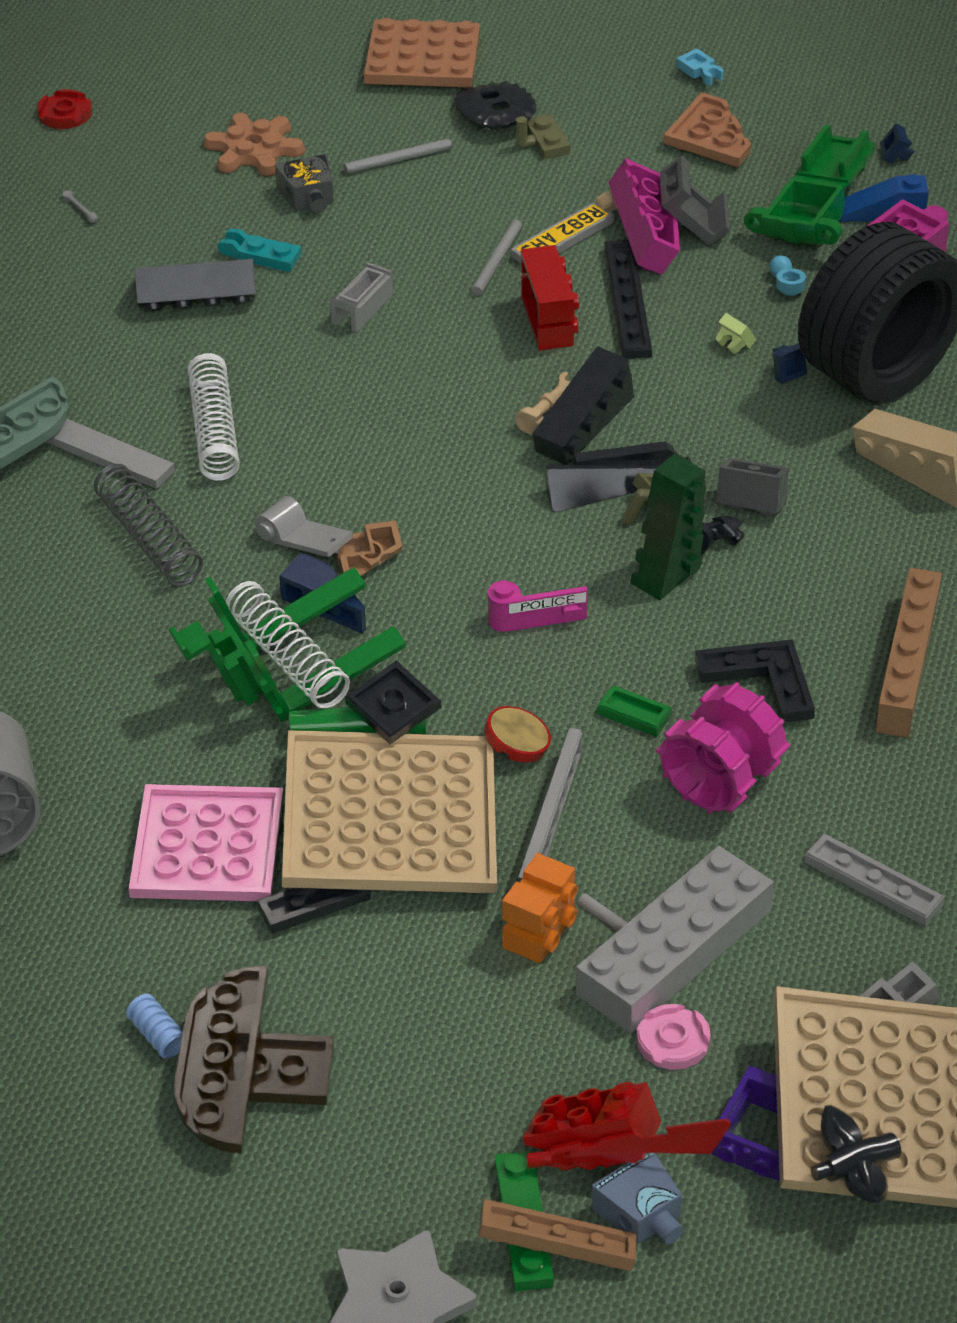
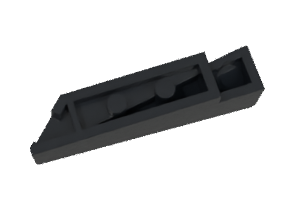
[545,441,692,512]

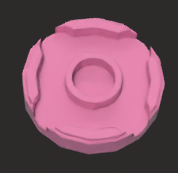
[636,1004,711,1070]

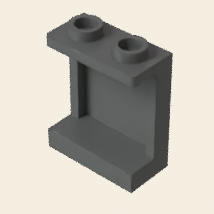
[660,156,730,246]

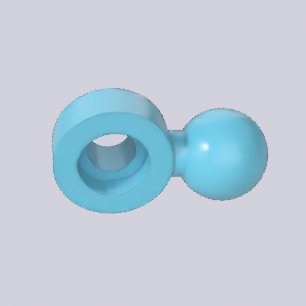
[769,255,806,296]

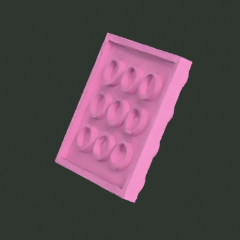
[129,784,284,901]

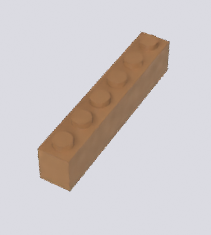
[876,568,942,738]

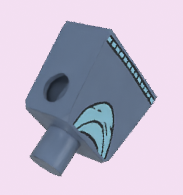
[592,1153,683,1244]

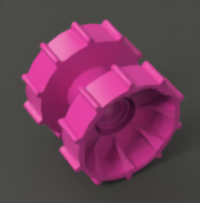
[656,682,791,814]

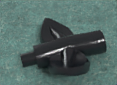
[810,1105,902,1204]

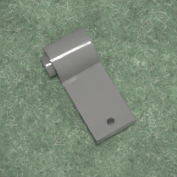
[256,496,354,557]

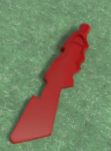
[527,1119,731,1171]

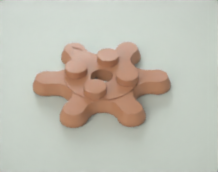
[203,113,306,176]

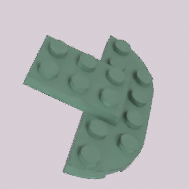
[0,376,68,469]

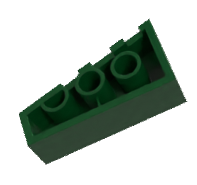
[630,454,706,600]

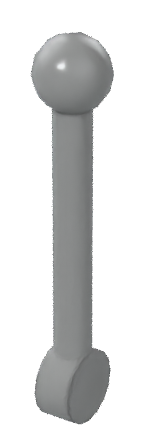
[62,191,98,223]

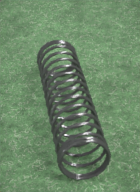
[93,463,203,586]

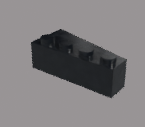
[532,346,635,465]

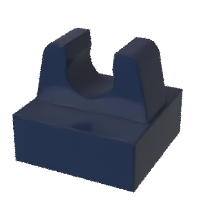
[879,123,914,164]
[773,343,807,384]

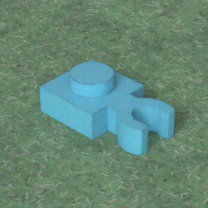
[676,49,724,86]

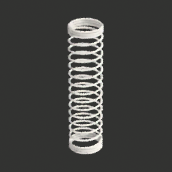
[188,353,239,481]

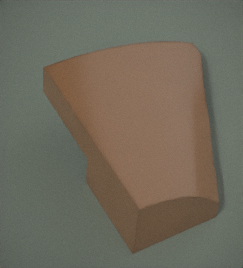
[335,520,402,576]

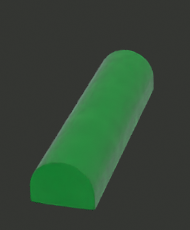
[289,707,426,735]

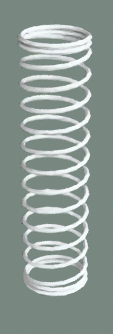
[226,581,350,709]

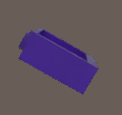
[711,1065,780,1181]

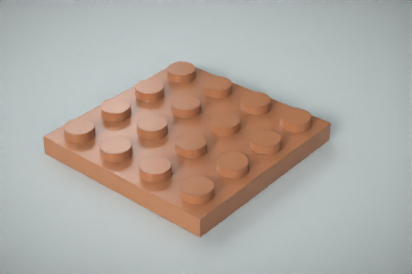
[364,18,480,87]

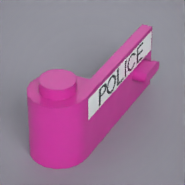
[488,580,588,632]

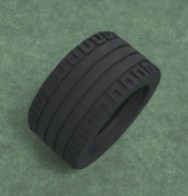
[798,222,957,403]

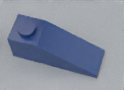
[840,174,929,222]

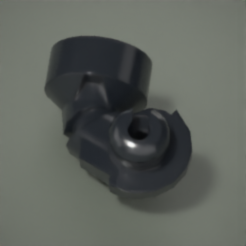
[701,516,745,554]

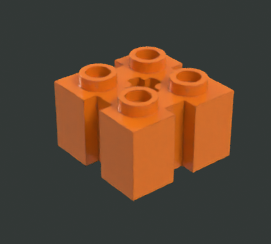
[502,853,578,964]

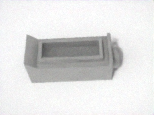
[330,262,393,333]

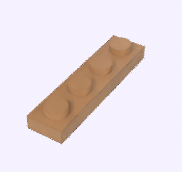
[478,1199,636,1271]

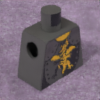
[275,154,333,213]

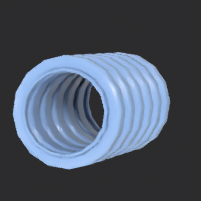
[126,994,183,1058]

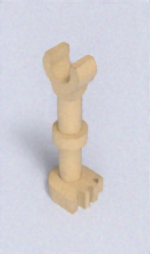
[515,372,570,435]

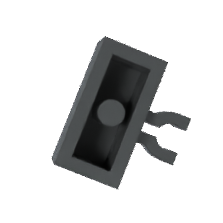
[716,457,789,515]

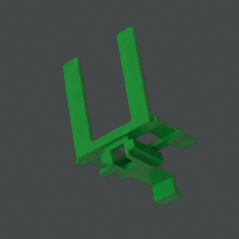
[169,567,407,722]

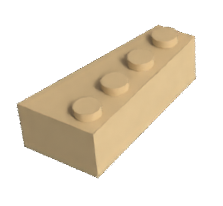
[853,409,957,508]

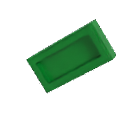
[597,685,672,737]

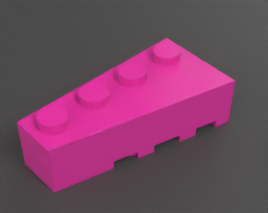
[608,158,680,275]

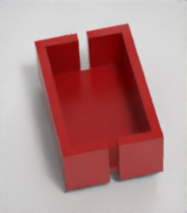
[521,245,579,351]

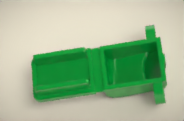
[744,125,875,246]

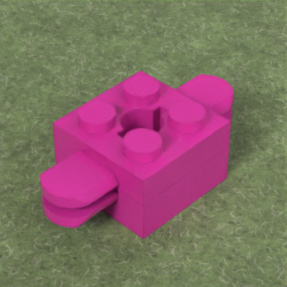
[867,199,949,252]

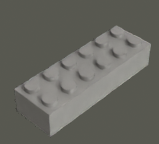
[576,846,774,1034]

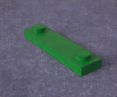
[495,1150,554,1292]

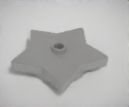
[330,1230,477,1323]

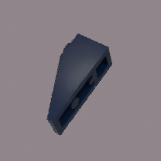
[279,553,366,634]

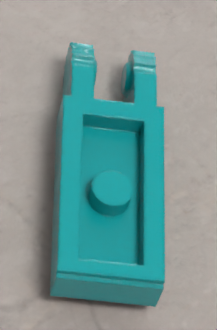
[217,228,302,272]

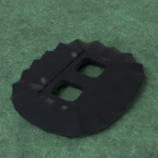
[454,81,537,130]

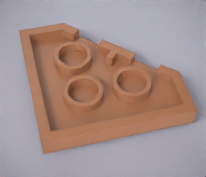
[664,92,751,167]

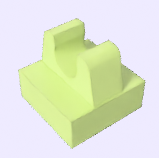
[716,313,757,354]

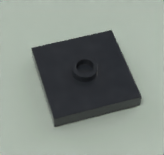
[345,660,441,745]

